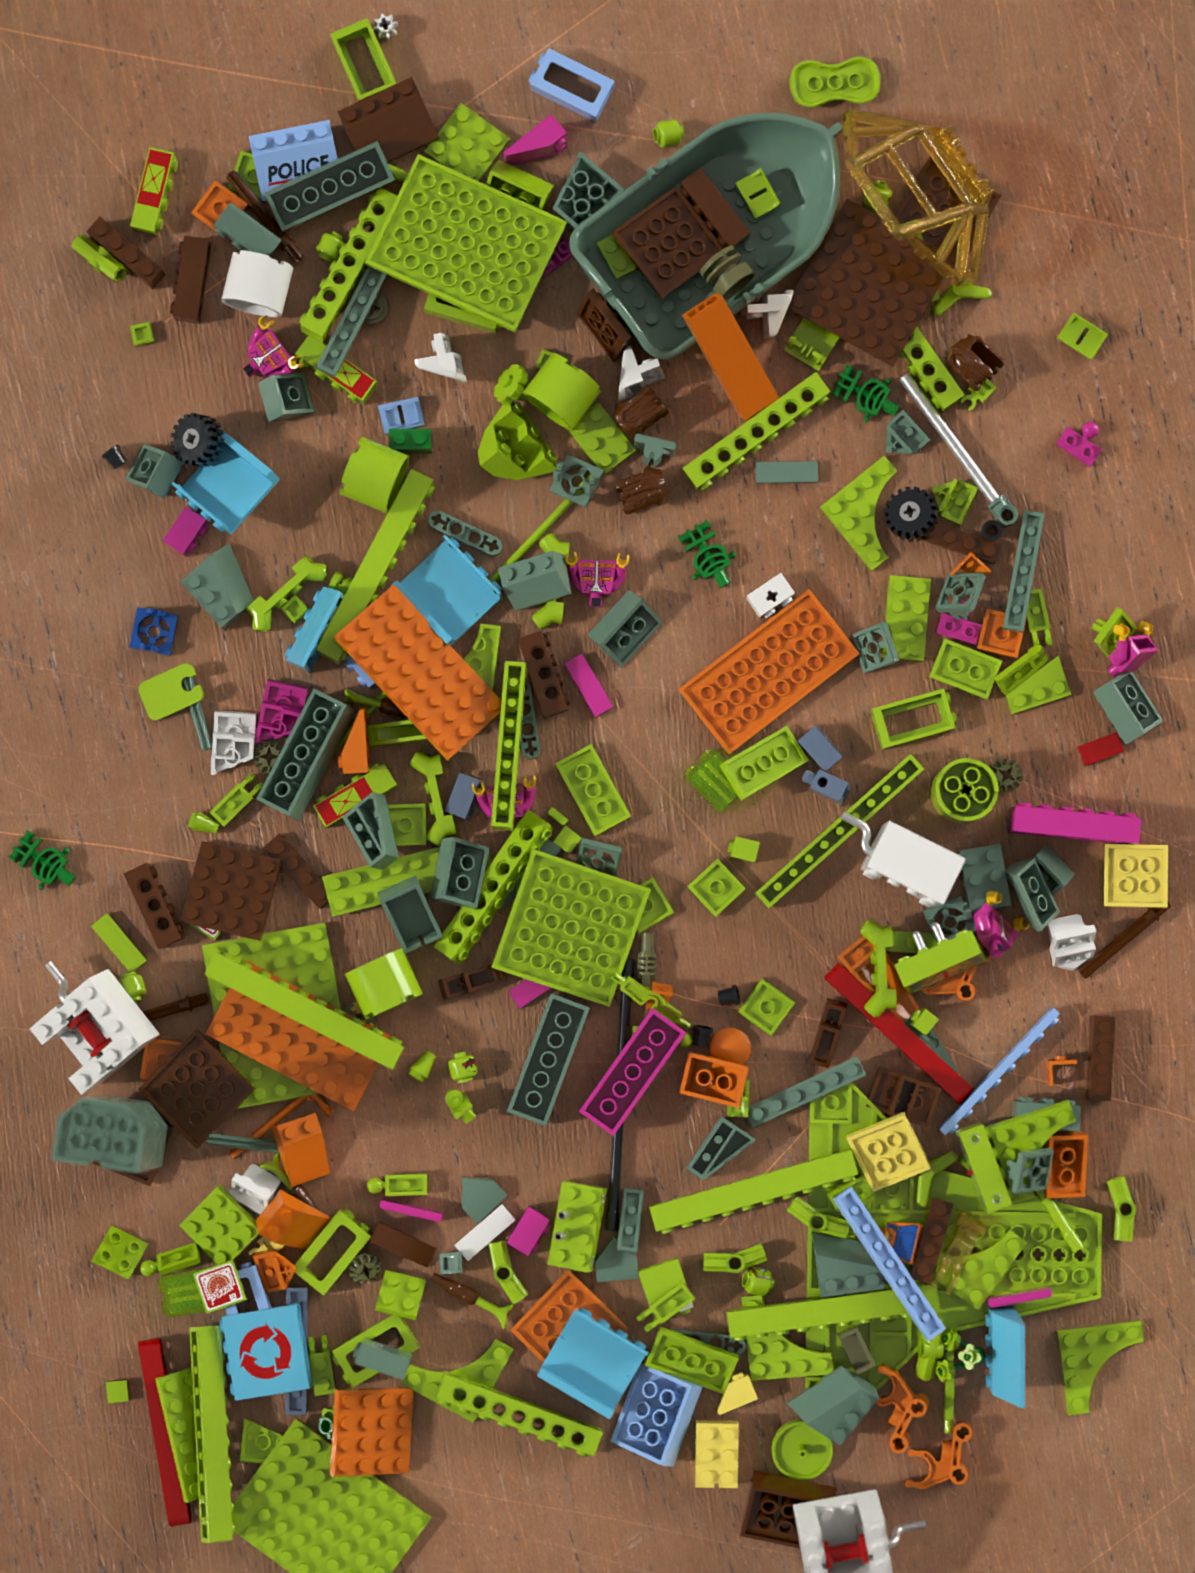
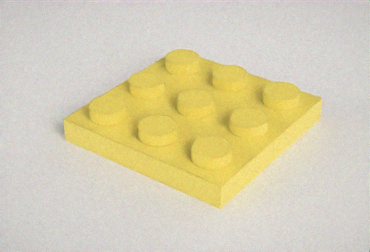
[1104,844,1168,908]
[846,1112,931,1192]

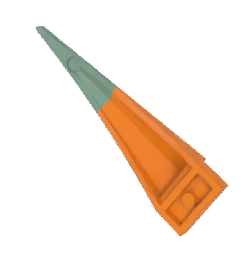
[837,936,958,1073]

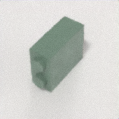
[353,1338,413,1380]

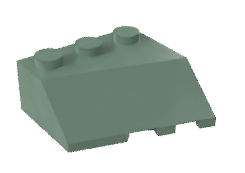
[553,151,625,232]
[180,543,254,630]
[811,1232,884,1297]
[787,1365,879,1446]

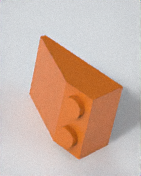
[338,705,371,774]
[680,1052,749,1108]
[271,1113,330,1187]
[1041,1130,1088,1198]
[255,1190,331,1250]

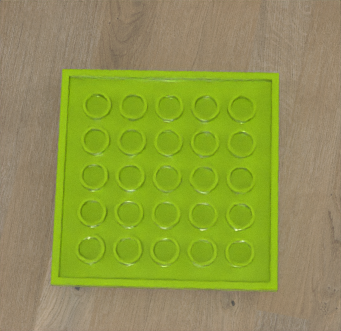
[491,848,651,1007]

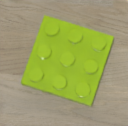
[424,103,510,182]
[179,1184,259,1265]

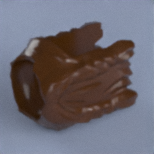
[946,334,1005,391]
[613,385,669,438]
[615,465,669,514]

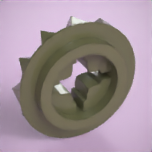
[364,294,388,325]
[253,740,283,774]
[991,759,1023,792]
[348,1253,382,1284]

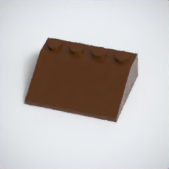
[337,77,440,163]
[740,1471,836,1548]

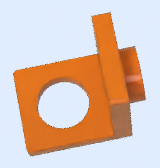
[950,552,991,576]
[646,982,673,1010]
[1046,1056,1077,1086]

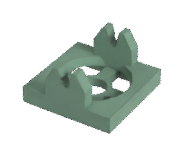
[634,433,676,468]
[549,455,605,508]
[935,573,986,620]
[851,621,899,674]
[576,838,622,877]
[923,896,977,943]
[1004,1148,1054,1194]

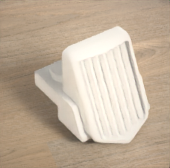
[741,290,794,339]
[414,333,467,383]
[618,346,665,402]
[1047,914,1096,971]
[229,1164,281,1220]

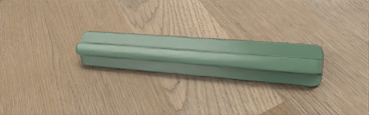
[182,677,212,751]
[206,1133,279,1153]

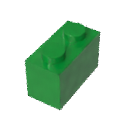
[389,429,432,454]

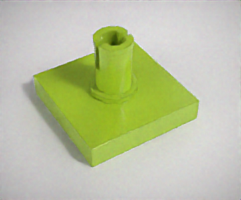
[1092,607,1137,659]

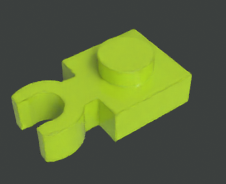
[960,379,997,412]

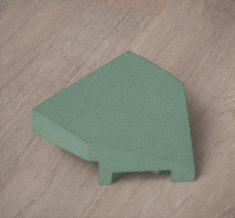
[885,409,931,454]
[460,1176,508,1224]
[595,1236,639,1282]

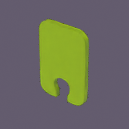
[138,663,204,721]

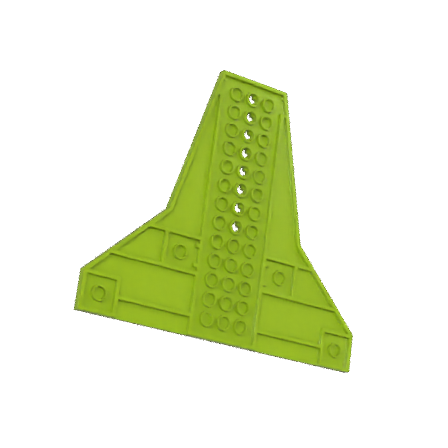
[805,1082,1102,1391]

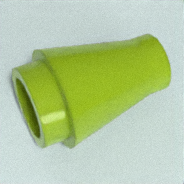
[187,811,219,834]
[409,1050,436,1083]

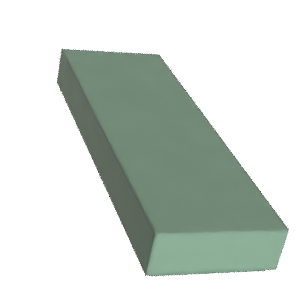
[756,461,818,484]
[616,1188,644,1254]

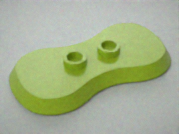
[790,57,881,107]

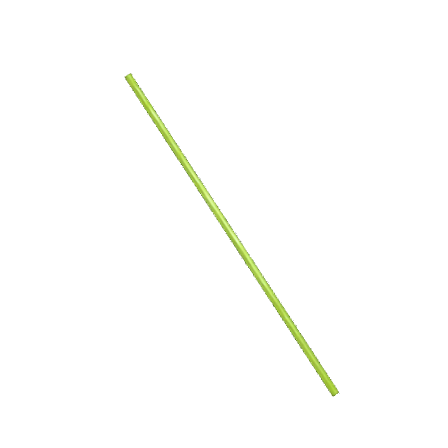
[335,474,592,753]

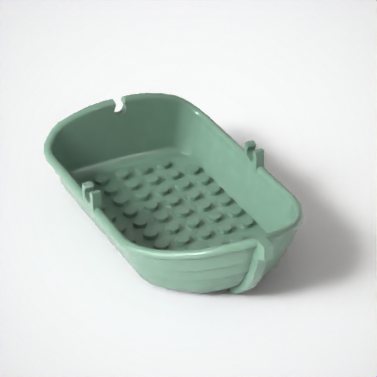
[569,113,843,360]

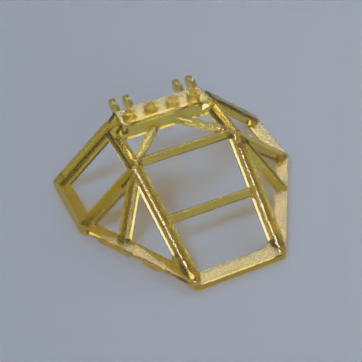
[842,110,997,287]

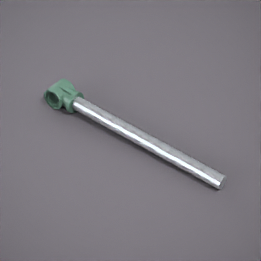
[899,373,1018,528]

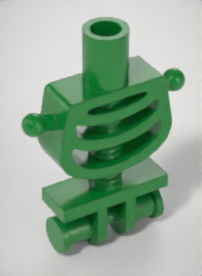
[830,365,900,423]
[678,520,736,589]
[8,830,76,890]

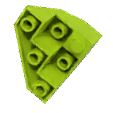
[478,401,558,480]

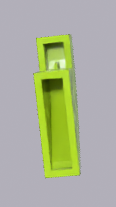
[367,720,429,746]

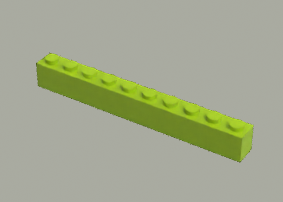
[316,469,435,664]
[754,754,924,909]
[204,951,405,1070]
[649,1149,859,1234]
[726,1282,940,1341]
[189,1325,235,1543]

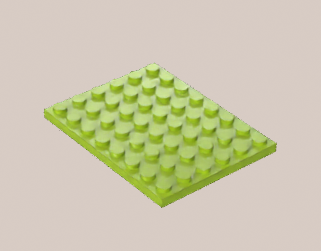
[365,154,567,333]
[202,923,341,1109]
[231,1417,431,1573]

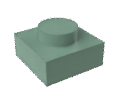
[440,1252,463,1275]

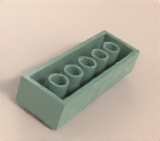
[264,140,395,231]
[256,689,356,821]
[507,993,590,1126]

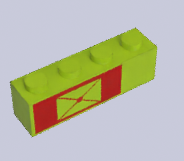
[130,147,178,236]
[295,335,378,404]
[313,763,398,828]

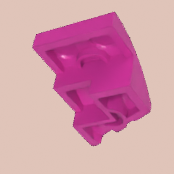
[254,679,308,743]

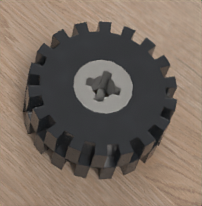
[170,413,224,467]
[884,486,939,542]

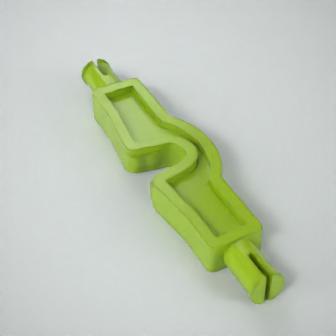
[611,971,691,1031]
[943,1348,954,1433]

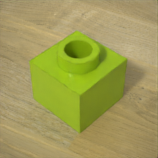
[910,1008,939,1036]

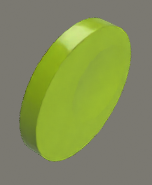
[771,1419,833,1480]

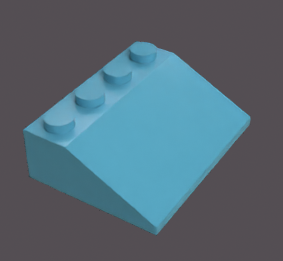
[285,587,344,673]
[985,1306,1025,1408]

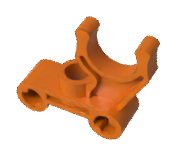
[920,944,992,1002]
[875,1363,929,1453]
[905,1420,972,1490]

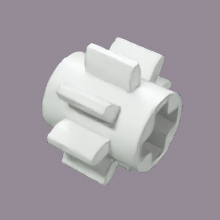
[373,13,398,41]

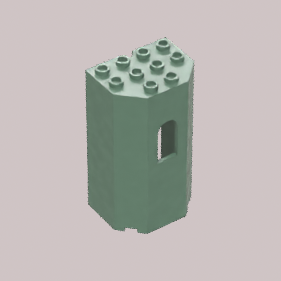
[51,1096,168,1173]

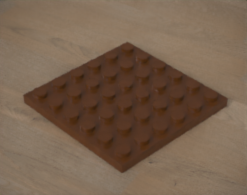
[788,199,955,367]

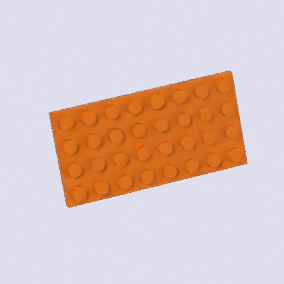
[333,584,502,761]
[678,589,860,755]
[205,960,391,1111]

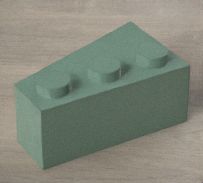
[342,792,399,870]
[686,1115,756,1181]

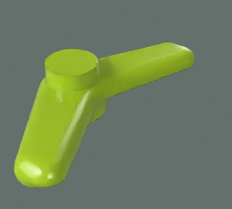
[932,283,992,317]
[917,1152,958,1207]

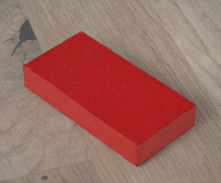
[1077,732,1124,766]

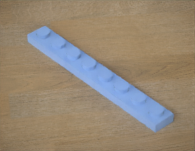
[937,1008,1060,1135]
[833,1187,946,1341]

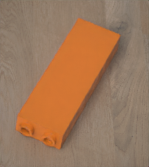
[682,292,779,421]

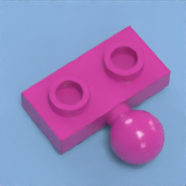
[1056,421,1102,467]
[936,601,982,645]

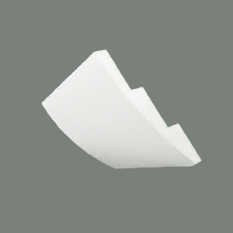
[211,710,257,775]

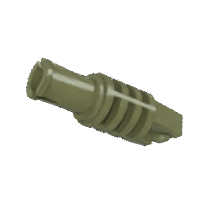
[636,933,657,987]

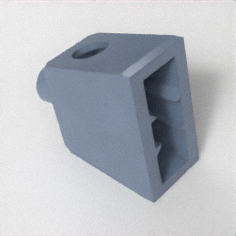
[802,770,851,806]

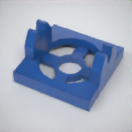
[129,607,179,656]

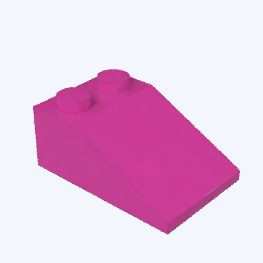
[503,114,567,166]

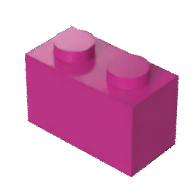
[163,506,209,557]
[507,1205,551,1256]

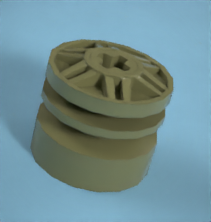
[700,245,755,300]

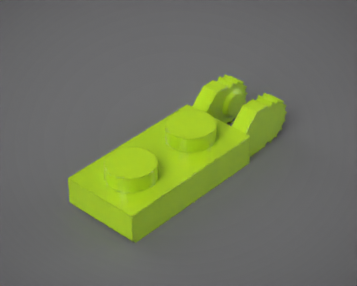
[1026,588,1052,646]
[994,644,1048,695]
[209,773,264,827]
[636,1281,695,1332]
[308,1335,336,1396]

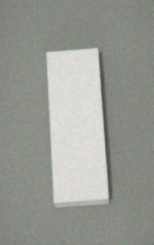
[454,1204,516,1261]

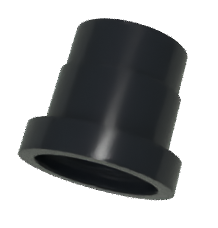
[102,444,127,470]
[981,520,1003,541]
[718,985,740,1006]
[692,1025,713,1048]

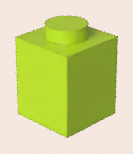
[727,836,760,863]

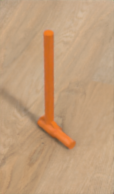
[229,1094,334,1159]

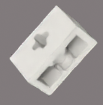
[746,573,795,618]

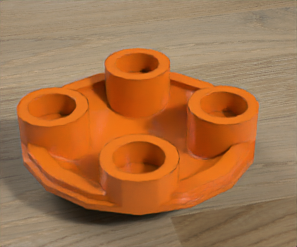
[710,1028,751,1065]

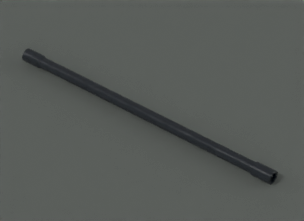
[605,959,635,1231]

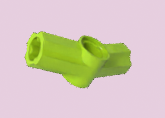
[71,233,128,283]
[1106,1176,1136,1241]
[786,1196,850,1239]
[489,1240,529,1304]
[703,1243,767,1273]
[914,1317,944,1381]

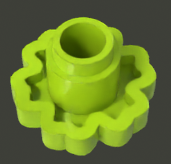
[494,364,529,405]

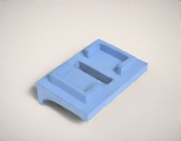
[378,396,425,434]

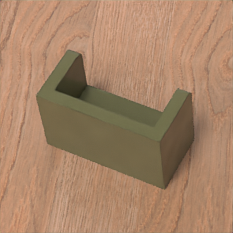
[836,1325,876,1375]

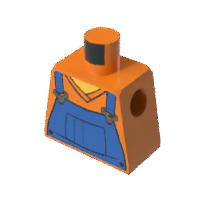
[879,1222,924,1264]

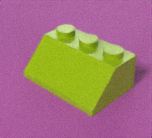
[486,160,554,211]

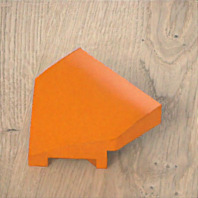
[253,1250,297,1294]

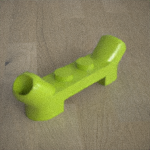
[532,534,570,630]
[246,555,327,632]
[410,751,457,846]
[860,919,897,1018]

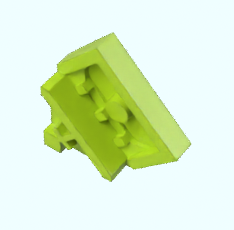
[931,479,979,526]
[826,1172,874,1216]

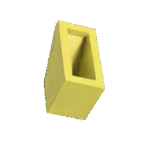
[717,1372,758,1415]

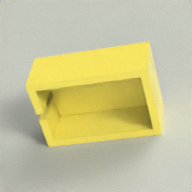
[695,1420,739,1488]

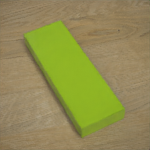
[91,913,148,972]

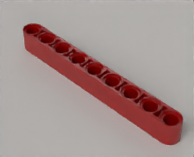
[824,963,974,1105]
[138,1337,192,1527]

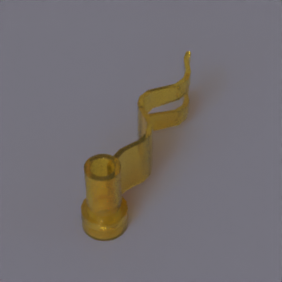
[931,1210,988,1296]

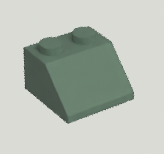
[258,373,315,422]
[125,444,183,499]
[1030,844,1075,896]

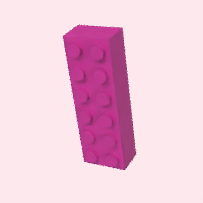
[1008,803,1141,845]
[579,1008,687,1136]

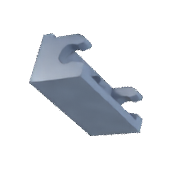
[798,725,844,772]
[445,773,485,821]

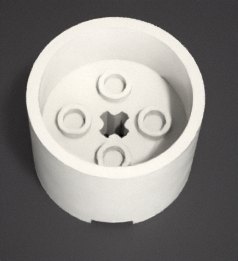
[221,250,293,318]

